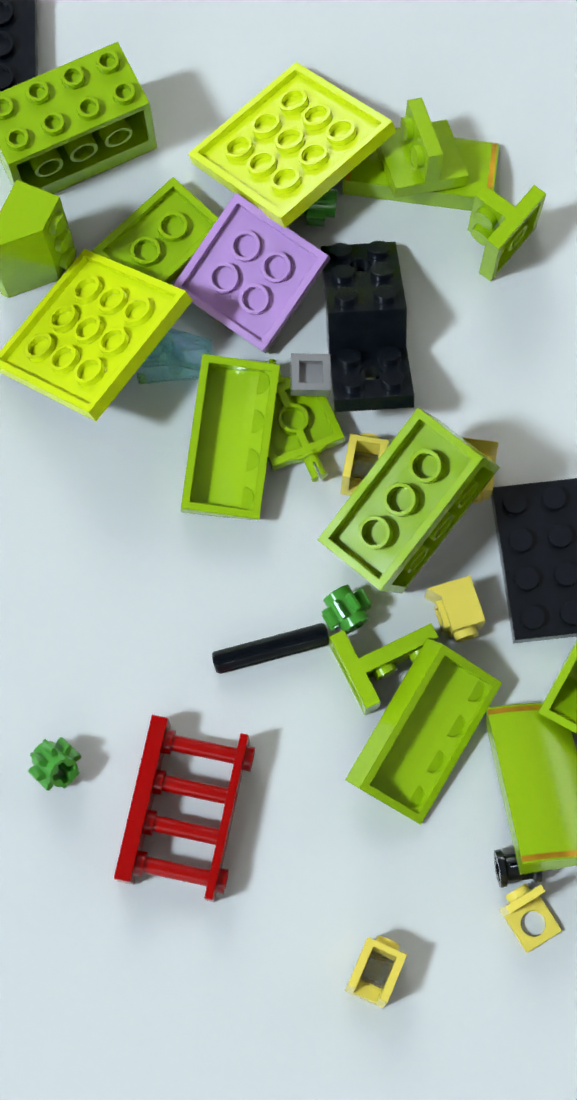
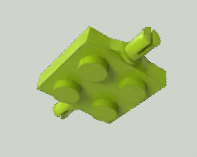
[264,359,345,482]

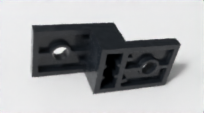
[321,241,414,412]

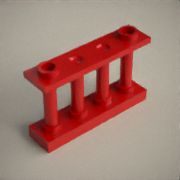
[114,715,255,902]

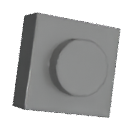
[290,353,331,396]

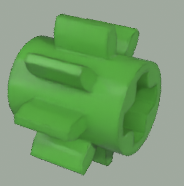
[301,189,337,227]
[321,585,372,634]
[28,737,82,791]

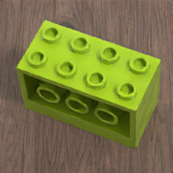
[0,41,157,194]
[317,407,500,593]

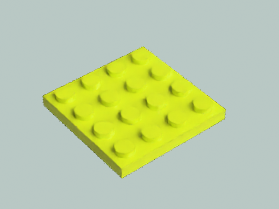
[188,62,396,228]
[0,249,193,421]

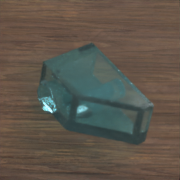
[136,328,213,384]

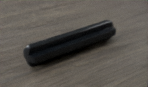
[212,623,329,674]

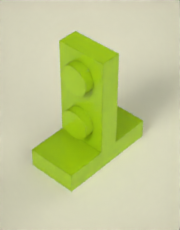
[329,623,439,715]

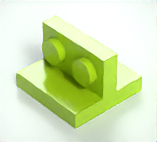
[377,98,469,198]
[468,185,546,281]

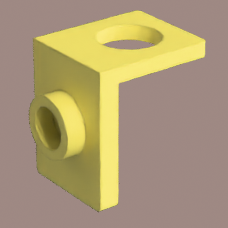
[499,883,561,952]

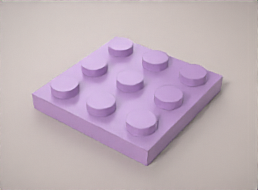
[173,193,331,354]

